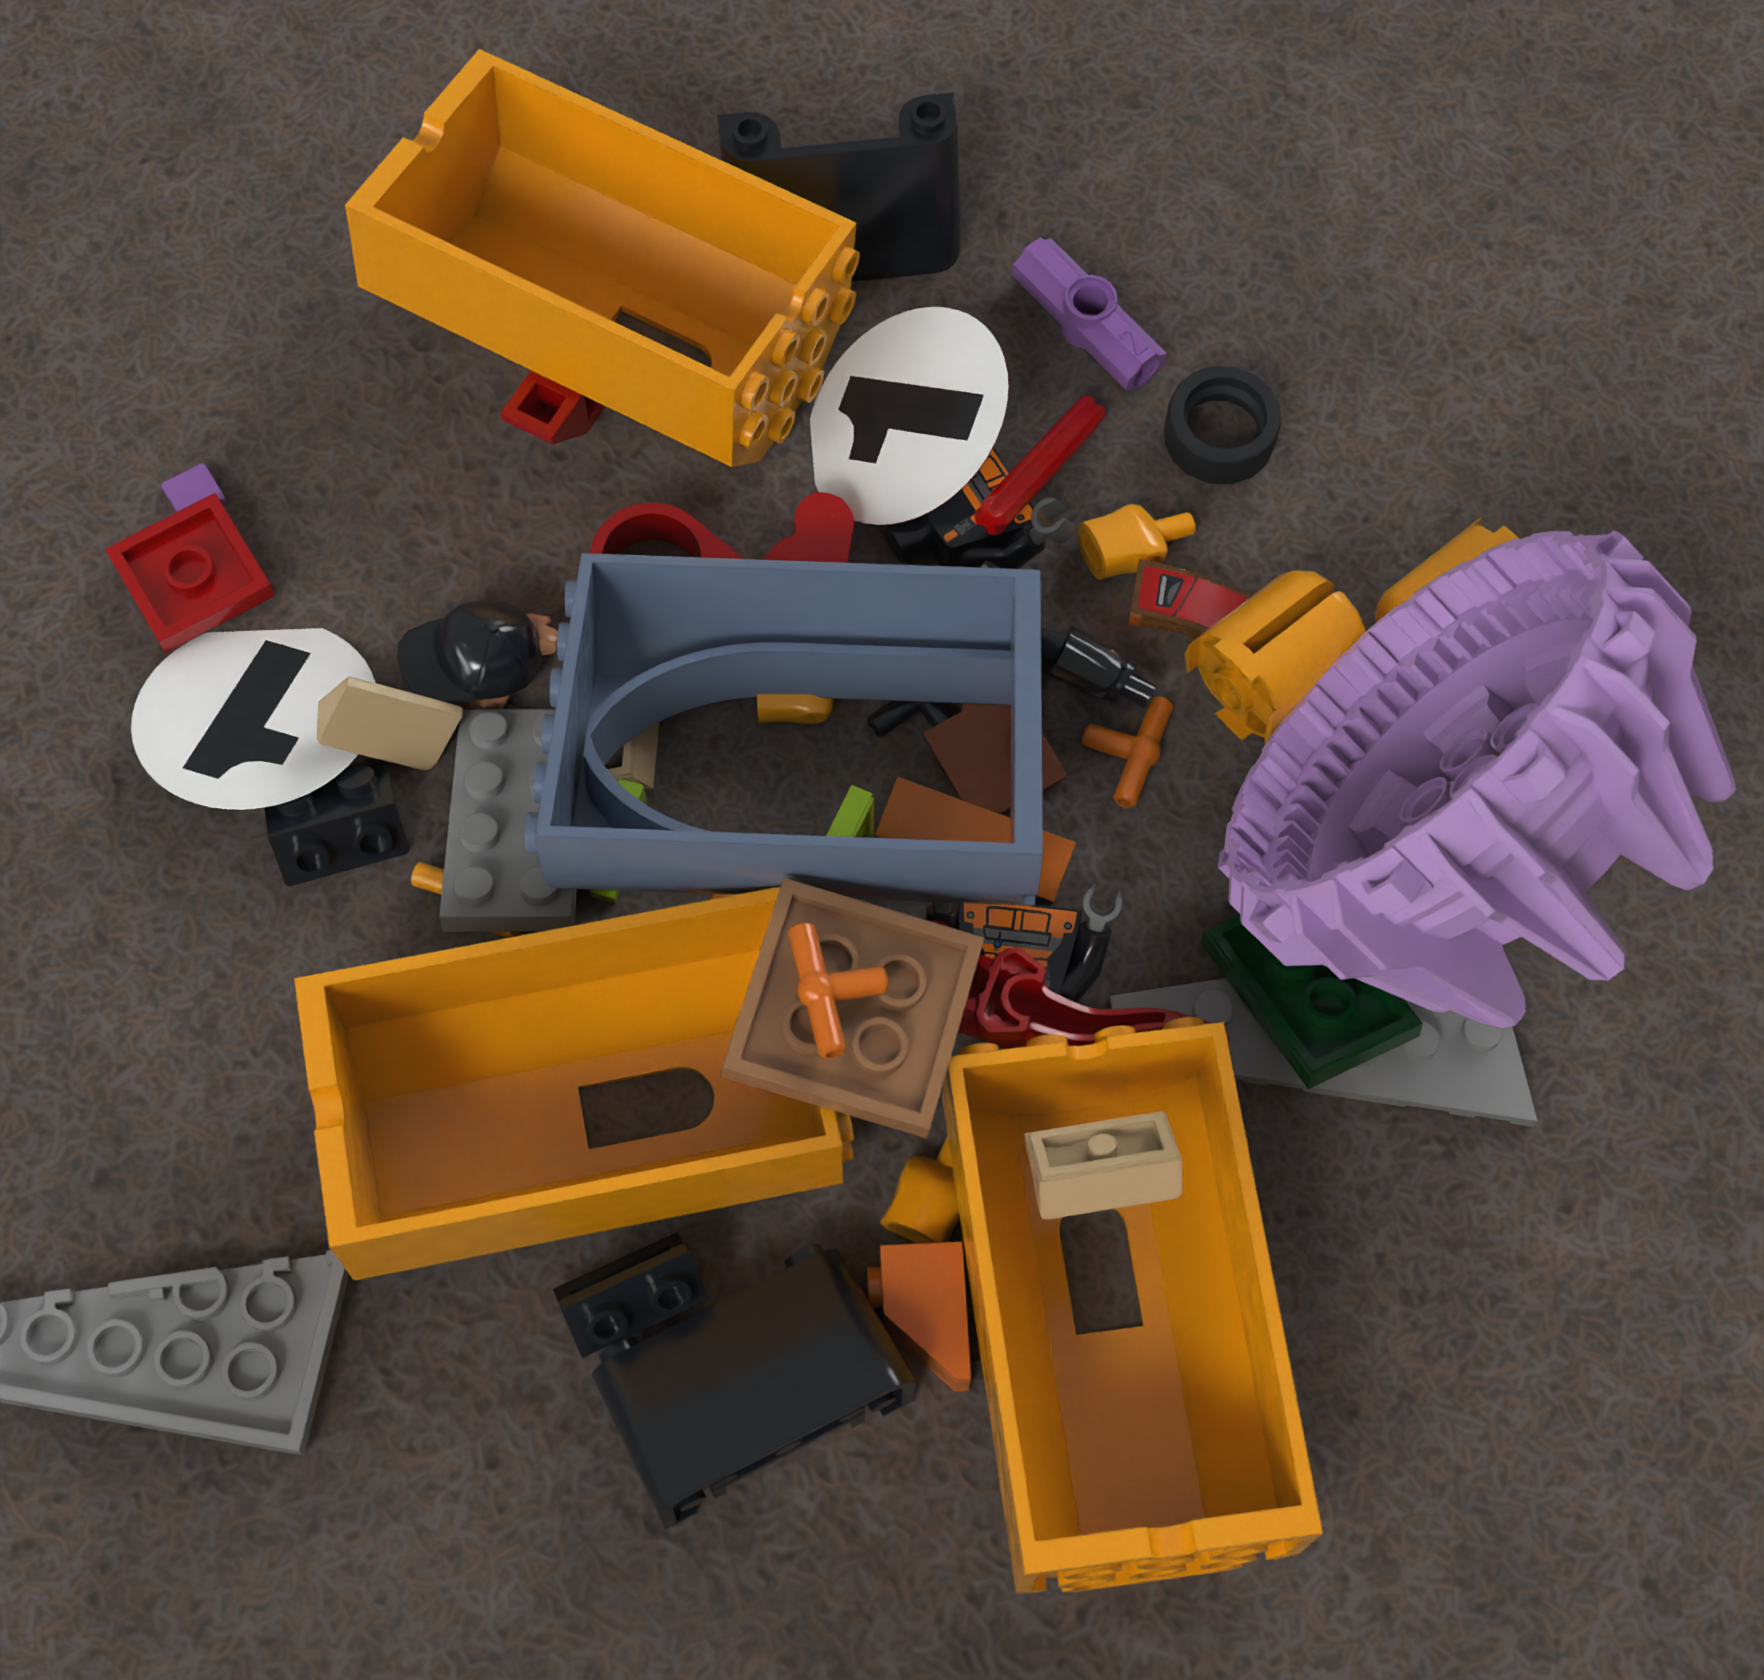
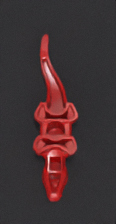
[931,920,1230,1049]

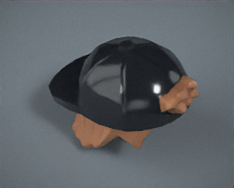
[397,600,558,709]

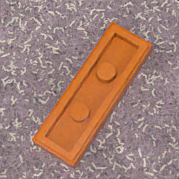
[875,776,1076,904]

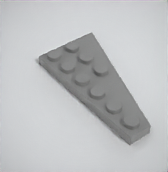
[1108,978,1538,1127]
[0,1250,350,1456]

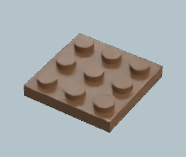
[721,878,984,1138]

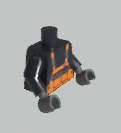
[886,446,1075,569]
[926,882,1124,1050]

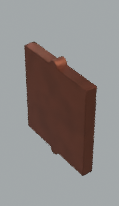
[923,703,1067,815]

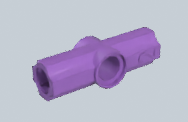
[1012,237,1167,391]

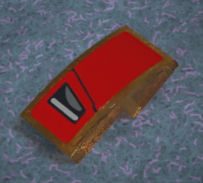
[1128,559,1253,643]

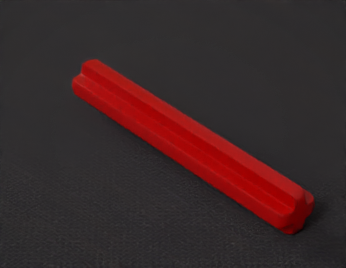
[974,396,1106,535]

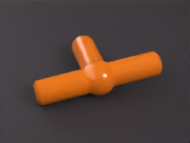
[1081,696,1174,808]
[788,922,889,1059]

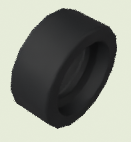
[1164,366,1281,484]

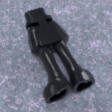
[980,560,1157,709]

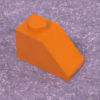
[867,1242,971,1392]

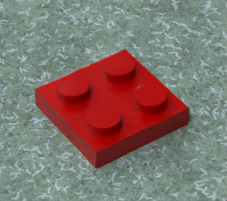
[105,493,275,653]

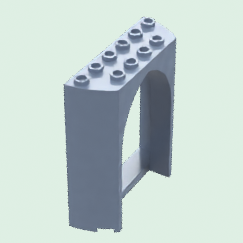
[525,553,1043,906]

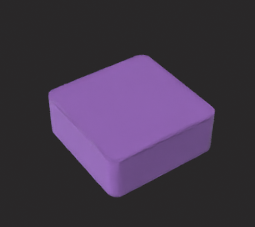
[162,463,226,512]

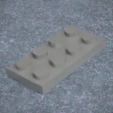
[439,709,576,932]

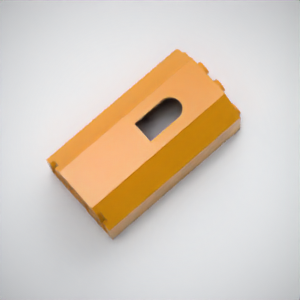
[345,49,860,467]
[294,886,854,1281]
[942,1017,1323,1593]

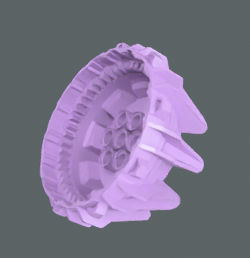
[1218,530,1736,1028]

